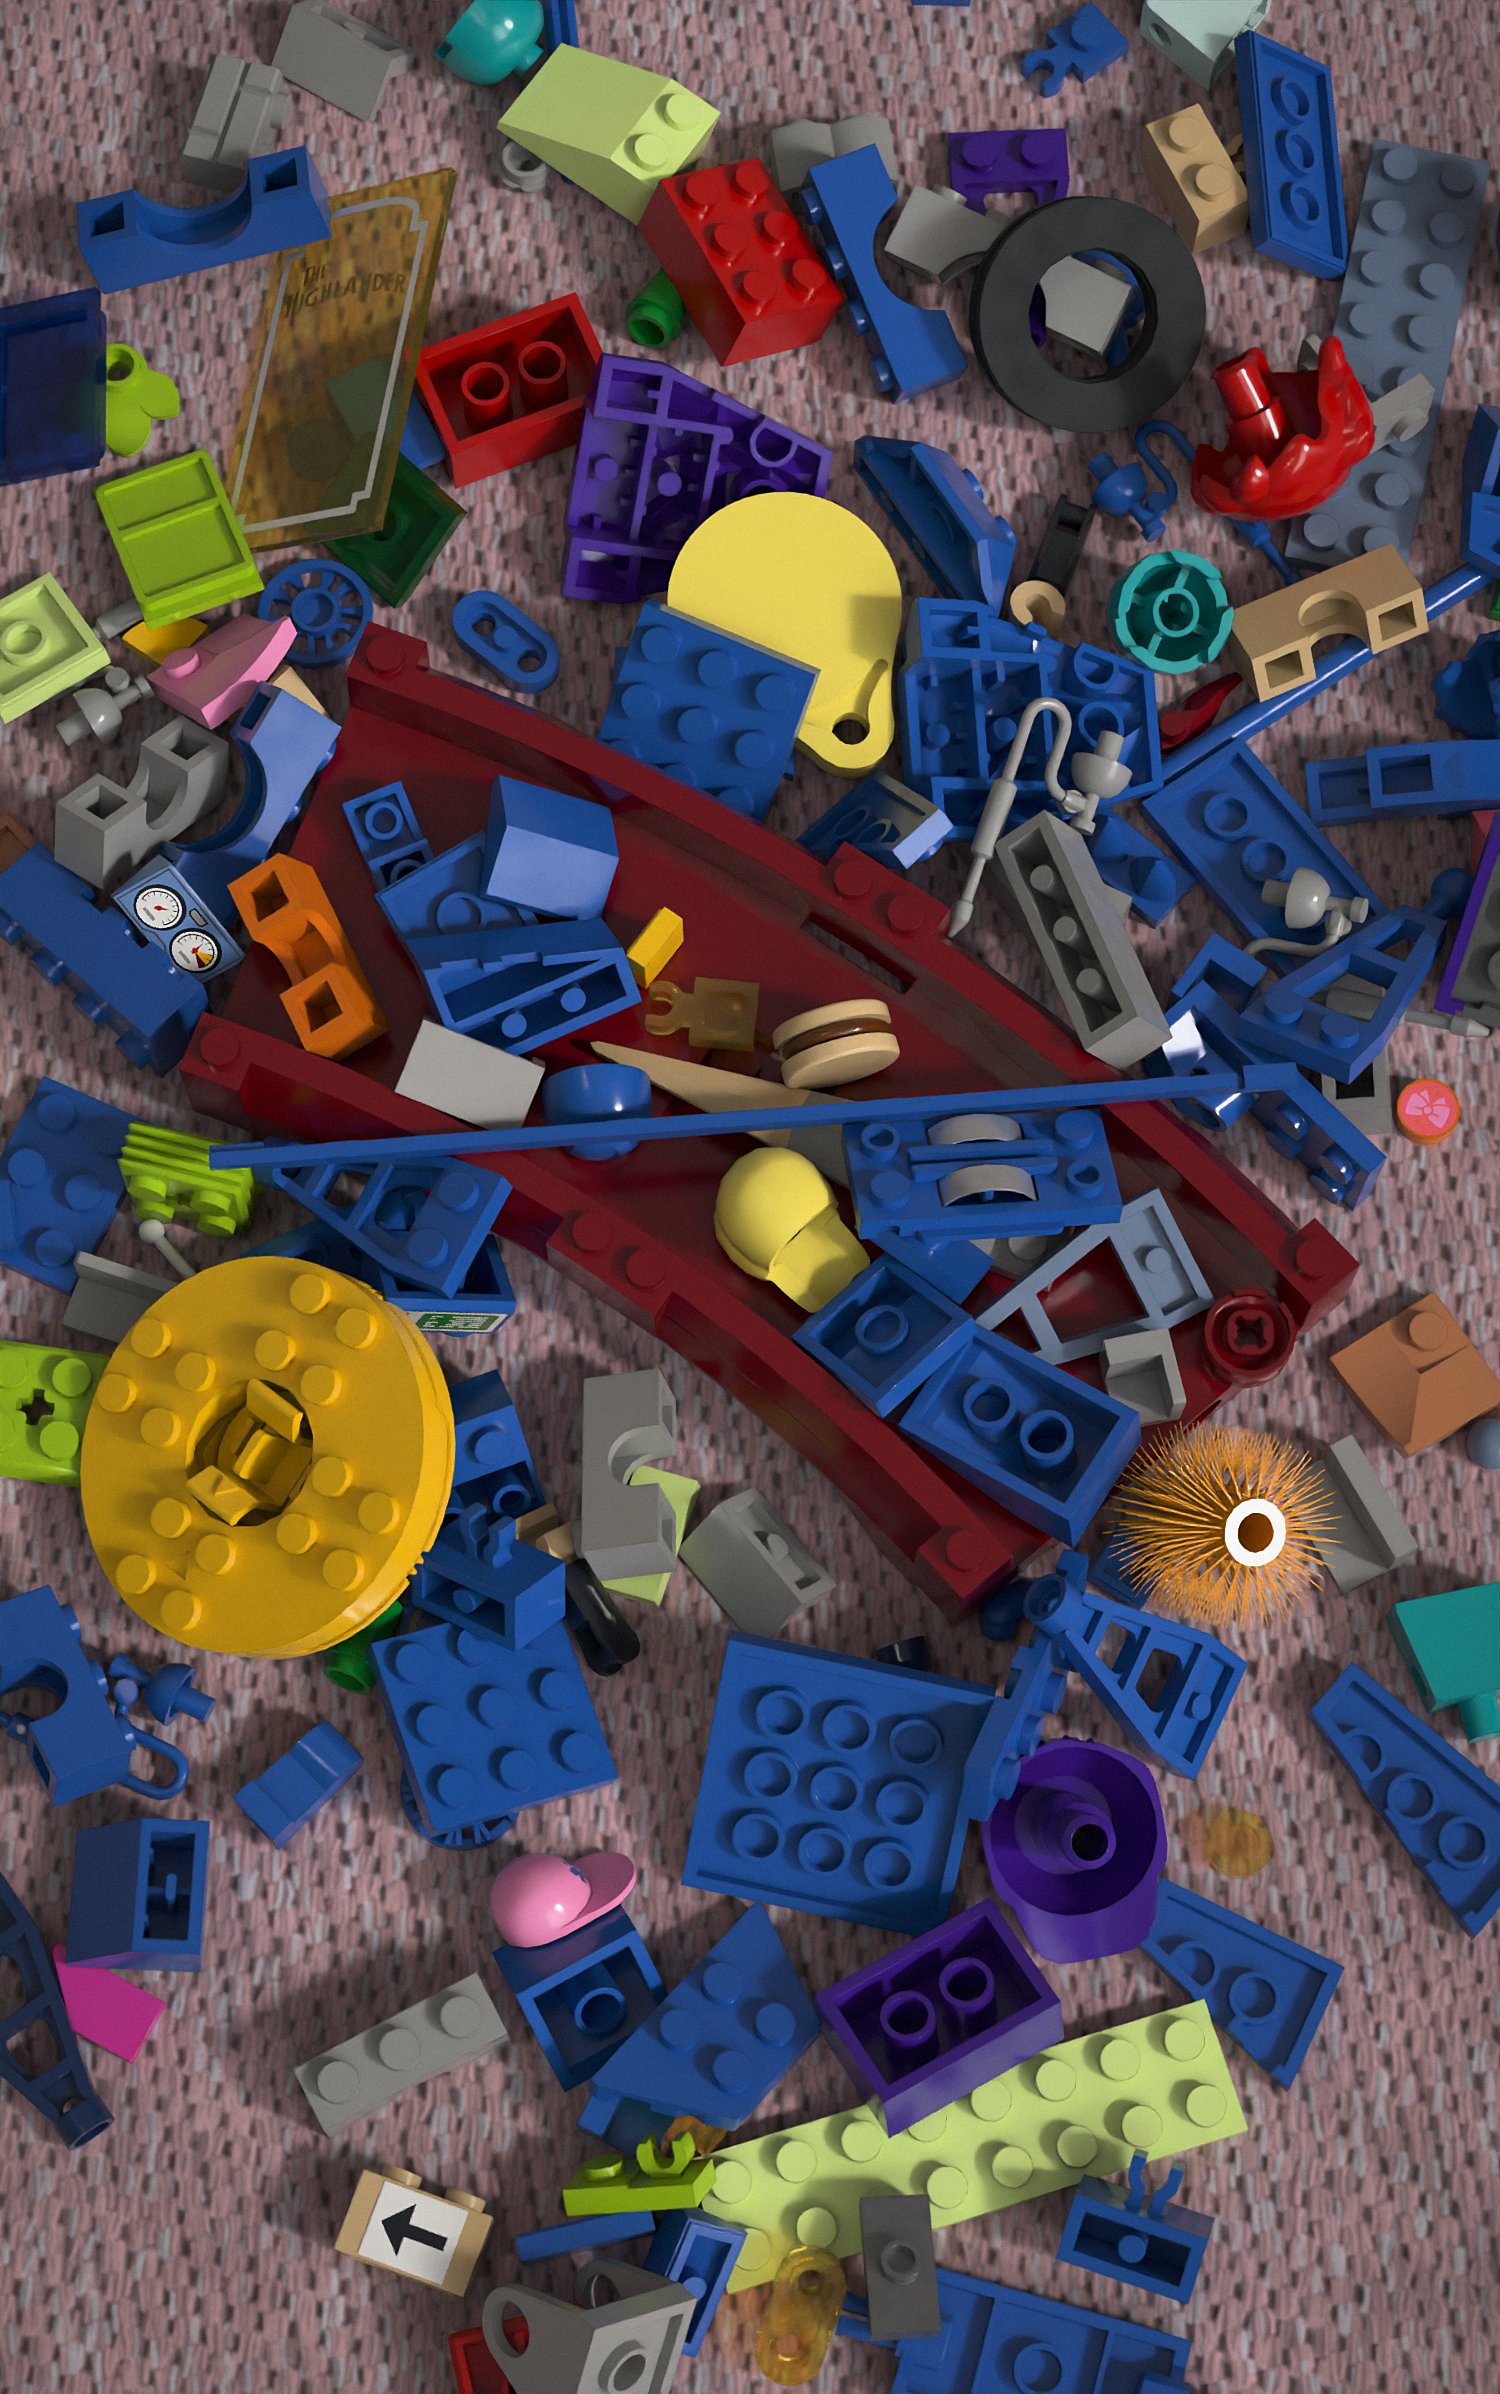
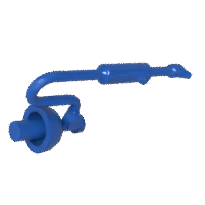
[1088,420,1304,587]
[0,1653,216,1800]

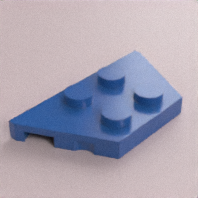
[588,1902,822,2131]

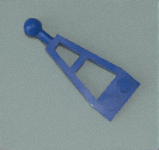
[1237,867,1474,1085]

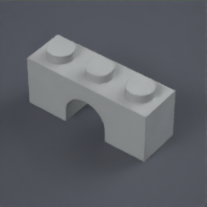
[54,715,229,889]
[573,1368,676,1581]
[293,1972,511,2138]

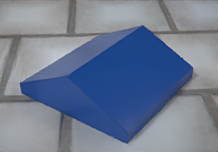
[480,775,619,922]

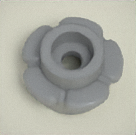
[499,139,556,193]

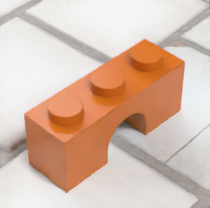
[227,853,391,1061]

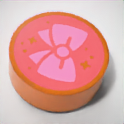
[1394,1078,1460,1145]

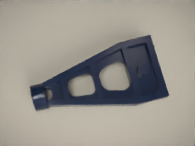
[0,1872,115,2151]

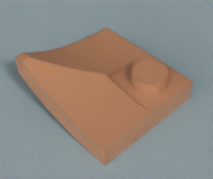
[1326,1291,1500,1460]

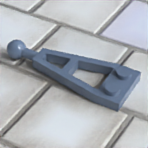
[874,1186,1216,1424]

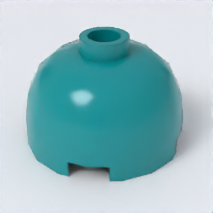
[432,0,544,85]
[1105,550,1234,676]

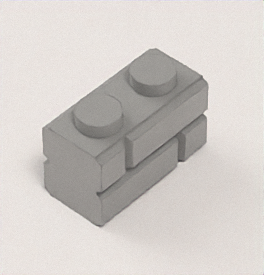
[179,53,292,193]

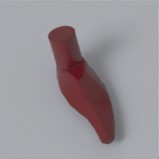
[1159,672,1244,755]

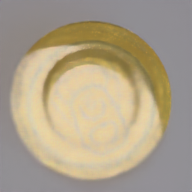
[1205,1810,1273,1879]

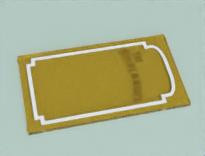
[224,167,458,555]

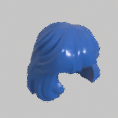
[1430,629,1500,740]

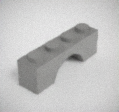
[884,184,1135,362]

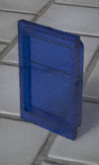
[0,286,107,487]

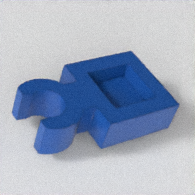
[1021,2,1129,98]

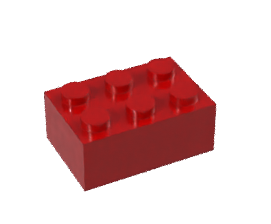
[637,157,844,367]
[406,292,603,489]

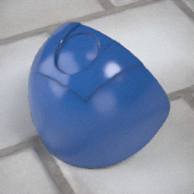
[541,1064,652,1161]

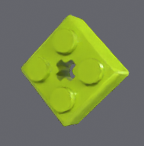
[117,1121,263,1238]
[0,1339,111,1488]

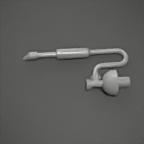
[43,596,155,746]
[946,696,1133,937]
[1243,867,1489,1037]

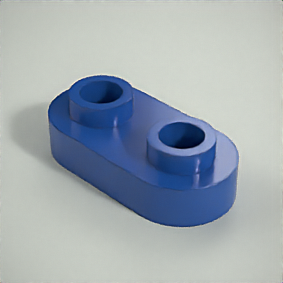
[452,590,560,694]

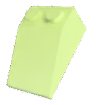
[496,43,721,225]

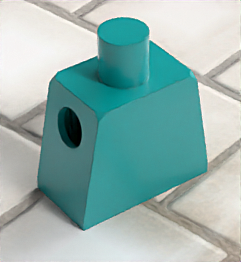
[1385,1582,1500,1743]

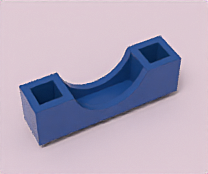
[798,143,968,405]
[76,145,332,295]
[153,680,342,930]

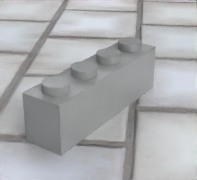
[994,810,1174,1071]

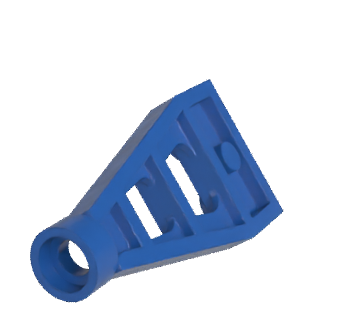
[253,1135,513,1300]
[1023,1573,1248,1781]

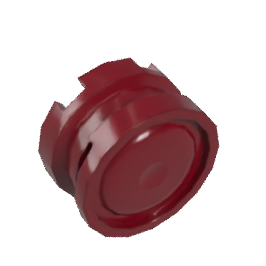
[1200,1287,1297,1389]

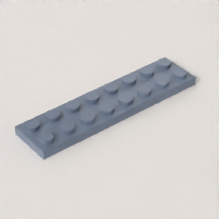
[1284,139,1491,573]

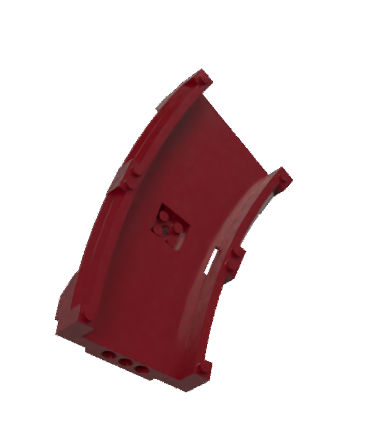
[179,621,1360,1627]

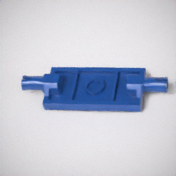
[835,2267,1198,2394]

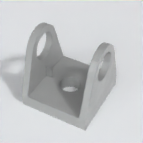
[482,2257,697,2394]

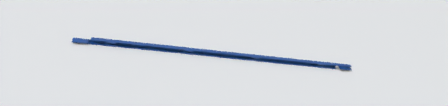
[209,1062,1299,1170]

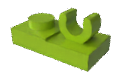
[562,2131,716,2216]

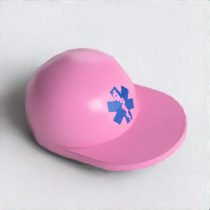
[489,1852,636,1948]

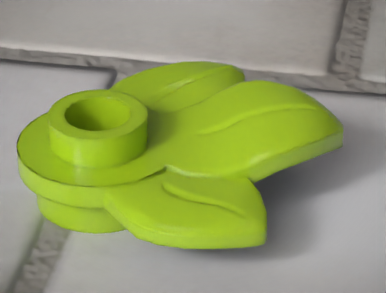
[60,343,180,458]

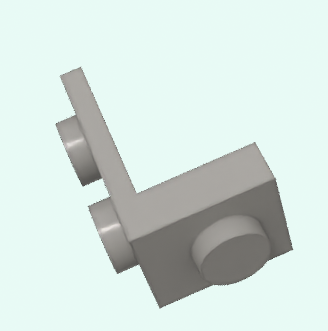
[1297,333,1435,456]

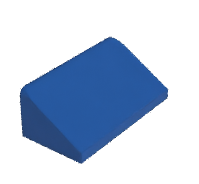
[641,2207,748,2358]

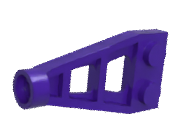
[947,128,1070,349]

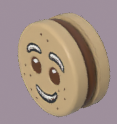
[772,999,900,1090]

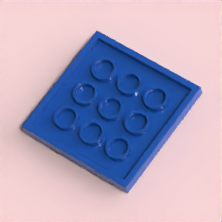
[681,1630,997,1937]

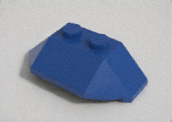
[853,435,1017,619]

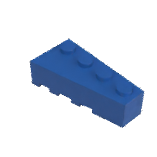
[0,842,213,1078]

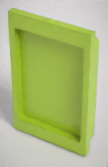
[92,448,265,631]

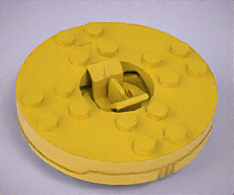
[80,1256,455,1660]

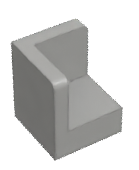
[1098,1327,1186,1427]

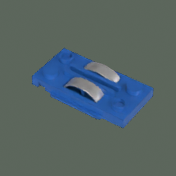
[841,1109,1123,1243]

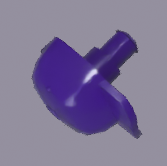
[980,1735,1168,1964]

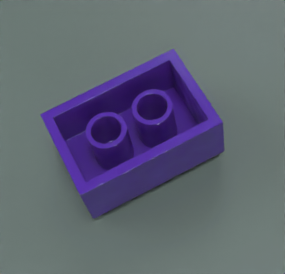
[814,1897,1064,2138]

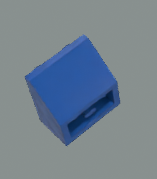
[439,1369,546,1531]
[65,1818,211,1973]

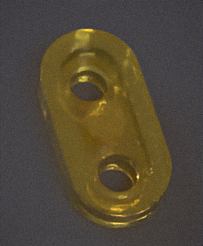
[754,2245,846,2386]

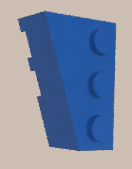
[404,918,642,1056]

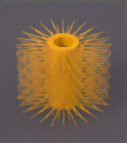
[1102,1421,1342,1632]

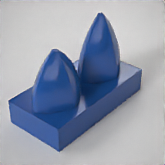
[1081,807,1196,930]

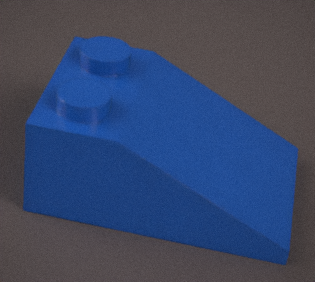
[898,1322,1142,1548]

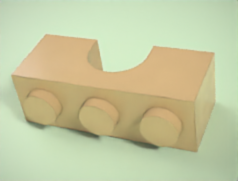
[1228,543,1429,703]

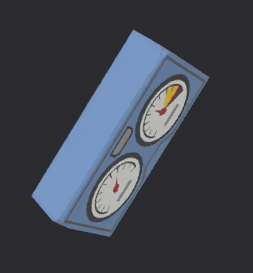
[110,854,246,984]

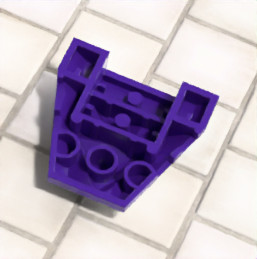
[560,352,833,605]

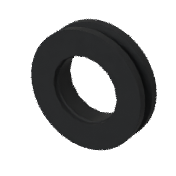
[969,196,1206,433]

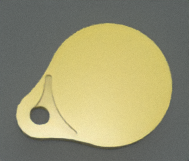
[667,492,902,779]

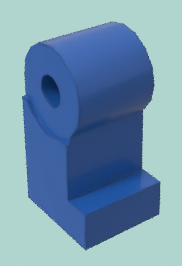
[233,1721,364,1850]

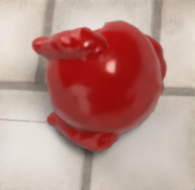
[1190,335,1375,522]

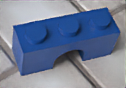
[0,1584,136,1808]

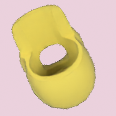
[713,1146,870,1313]

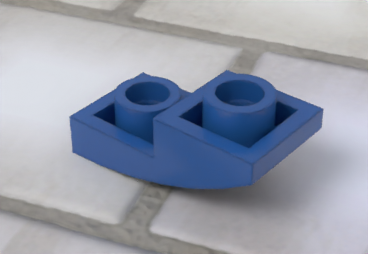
[341,781,434,892]

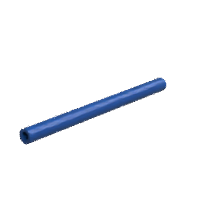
[1151,562,1496,795]

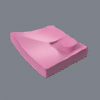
[145,613,297,730]

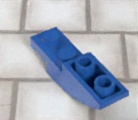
[1305,739,1500,828]

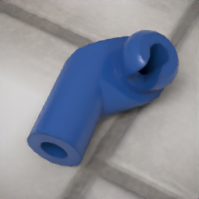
[979,1578,1037,1641]

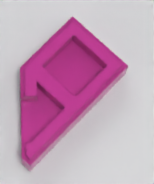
[52,1943,167,2064]

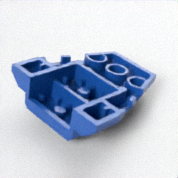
[896,597,1164,843]

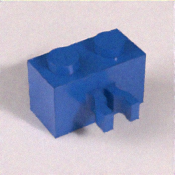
[412,1502,565,1653]
[1055,2148,1215,2305]

